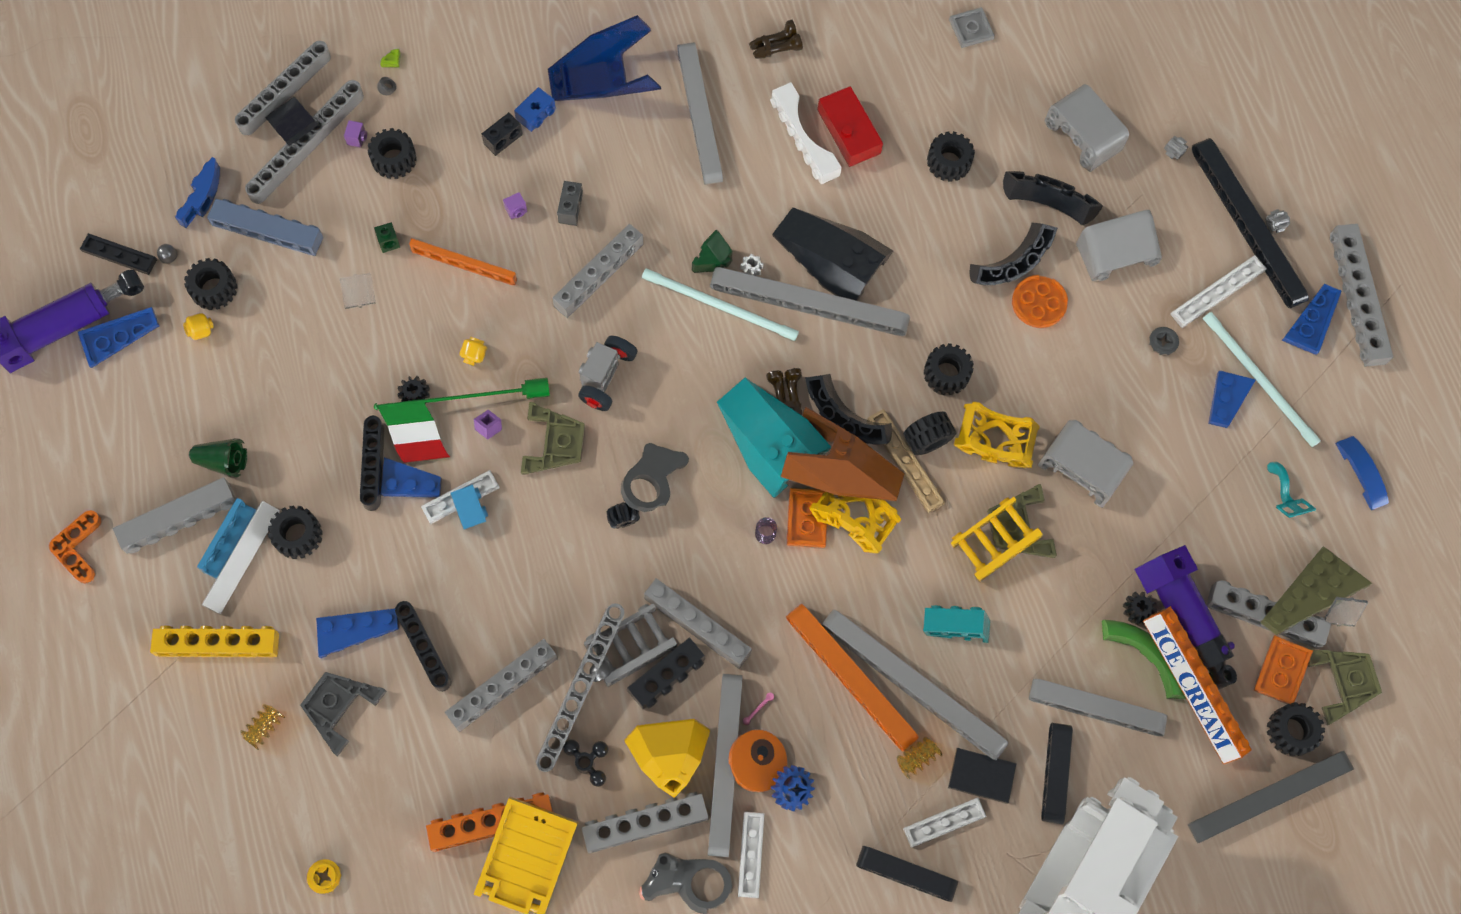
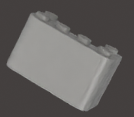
[1045,84,1129,172]
[1038,420,1133,508]

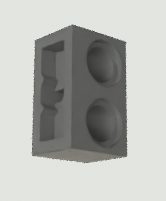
[557,181,583,226]

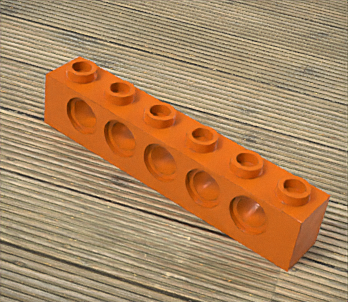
[426,792,553,852]

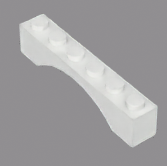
[770,82,842,184]

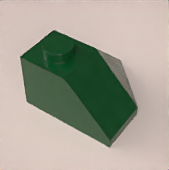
[692,230,733,273]

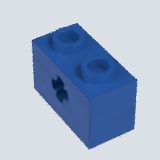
[514,87,556,132]

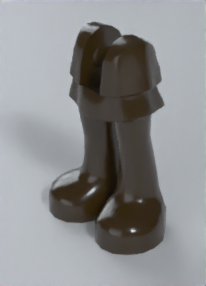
[749,19,803,59]
[766,368,802,415]

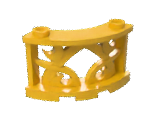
[954,402,1040,468]
[809,492,901,554]

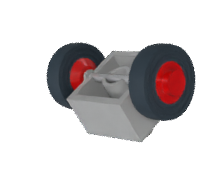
[578,335,638,411]

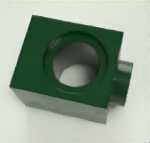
[374,222,400,253]

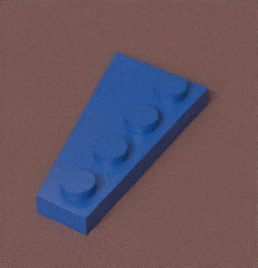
[1282,284,1342,355]
[316,608,399,658]

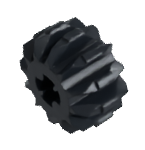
[397,376,430,404]
[606,502,640,529]
[1123,592,1157,625]

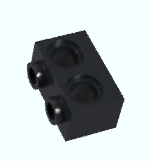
[481,112,523,156]

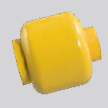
[183,313,214,340]
[459,337,487,366]

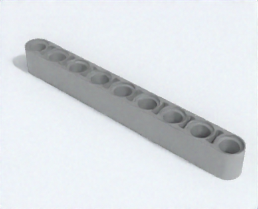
[677,42,723,185]
[245,80,364,204]
[536,603,624,772]
[708,674,743,857]

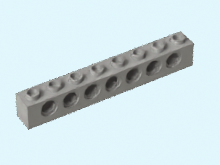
[1330,224,1394,367]

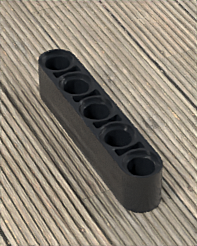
[360,415,384,511]
[395,601,451,692]
[1041,722,1073,825]
[856,846,958,902]

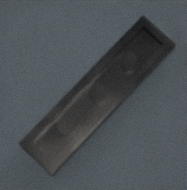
[80,233,157,275]

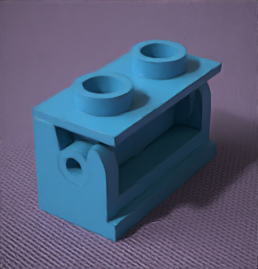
[450,485,488,529]

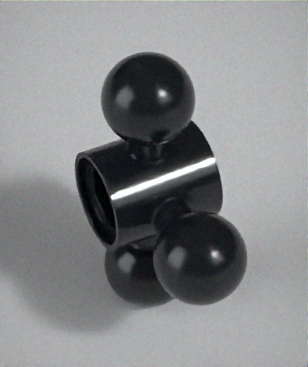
[563,739,608,787]

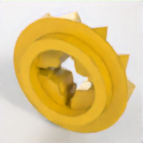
[307,859,342,894]

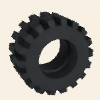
[368,128,417,179]
[927,131,975,182]
[184,258,237,310]
[924,343,974,395]
[903,411,956,455]
[268,505,323,559]
[1267,702,1325,756]

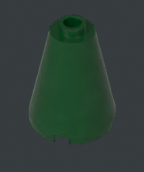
[189,438,247,477]

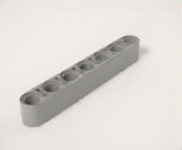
[235,41,331,135]
[1029,679,1168,736]

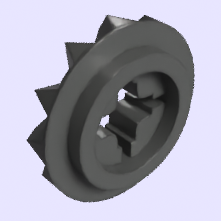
[1149,327,1179,356]

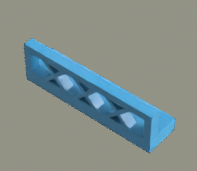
[197,498,257,579]

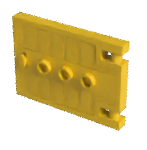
[473,797,578,914]

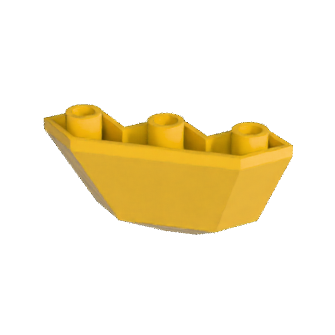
[624,719,710,798]

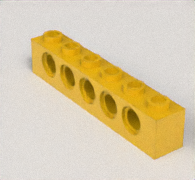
[150,626,279,657]

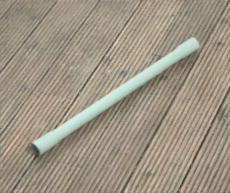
[642,268,799,341]
[1203,312,1321,447]

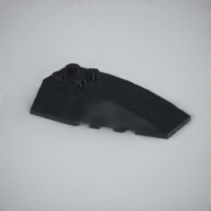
[772,207,893,301]

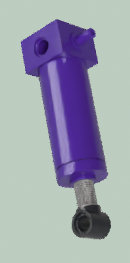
[0,270,144,373]

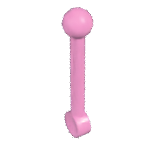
[743,693,774,725]

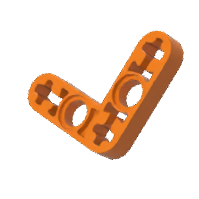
[49,510,102,584]

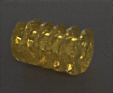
[240,704,286,750]
[897,737,943,780]

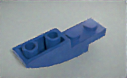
[175,157,220,228]

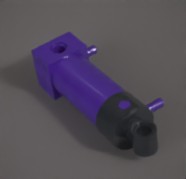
[1134,545,1237,690]

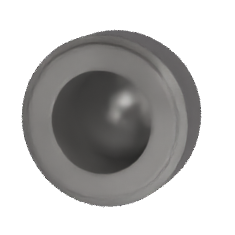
[377,77,396,96]
[157,244,177,264]
[590,662,611,682]

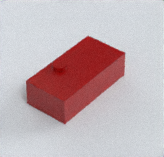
[817,86,883,167]

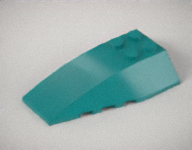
[717,377,832,498]

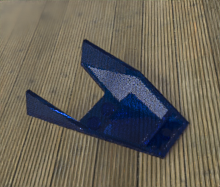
[548,15,661,101]

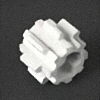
[740,254,764,276]

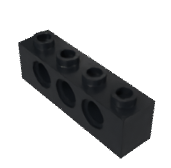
[627,637,705,710]

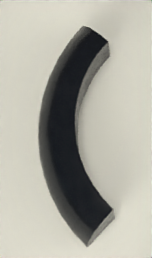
[1003,171,1103,225]
[969,222,1058,285]
[805,374,892,445]

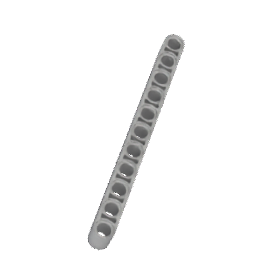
[710,267,910,336]
[821,610,1008,760]

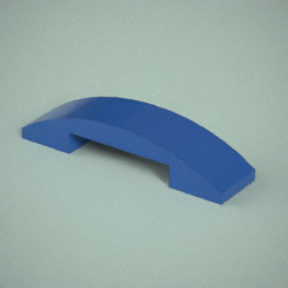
[1335,436,1389,511]

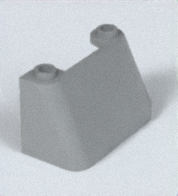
[1076,210,1162,281]

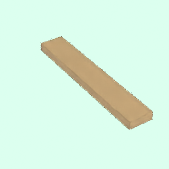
[867,409,945,514]

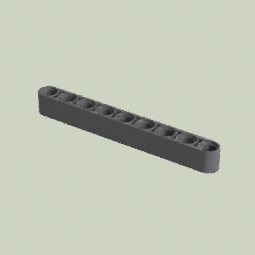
[1187,751,1354,843]

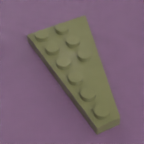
[1260,546,1372,635]

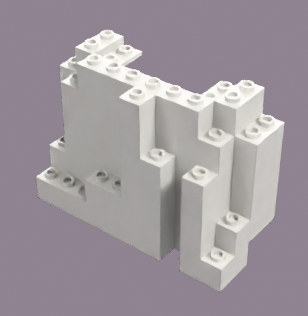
[1018,777,1179,914]

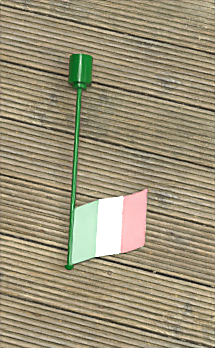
[373,378,550,463]

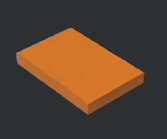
[787,488,827,548]
[1253,635,1313,704]

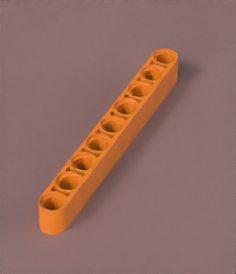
[786,604,919,751]

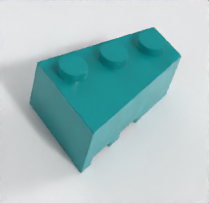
[923,605,990,643]

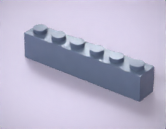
[207,199,323,256]

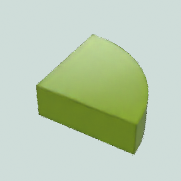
[380,49,400,67]

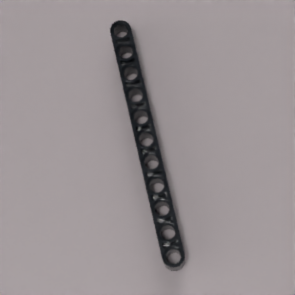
[1192,138,1309,309]

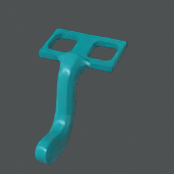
[1267,462,1316,518]

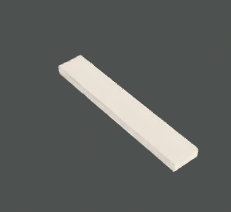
[1170,255,1267,328]
[202,501,280,614]

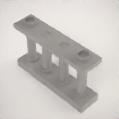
[584,603,677,687]

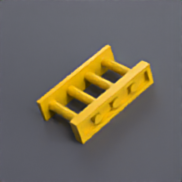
[951,497,1043,582]

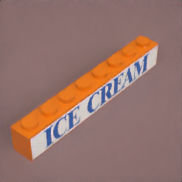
[1143,606,1252,764]

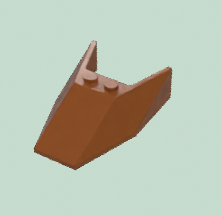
[781,407,905,501]

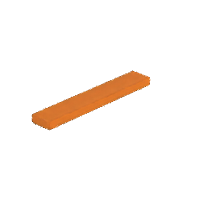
[409,238,517,286]

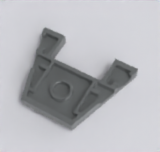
[300,672,387,757]

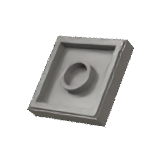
[949,7,995,48]

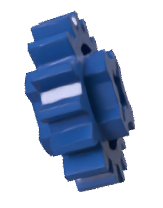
[771,765,815,811]

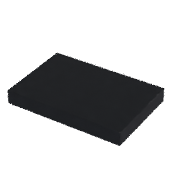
[265,97,318,146]
[948,748,1017,804]

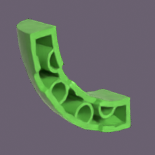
[1102,620,1186,699]

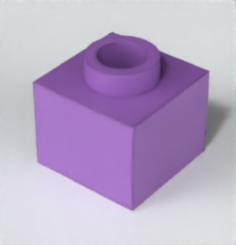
[344,120,367,148]
[503,192,527,220]
[474,409,502,440]

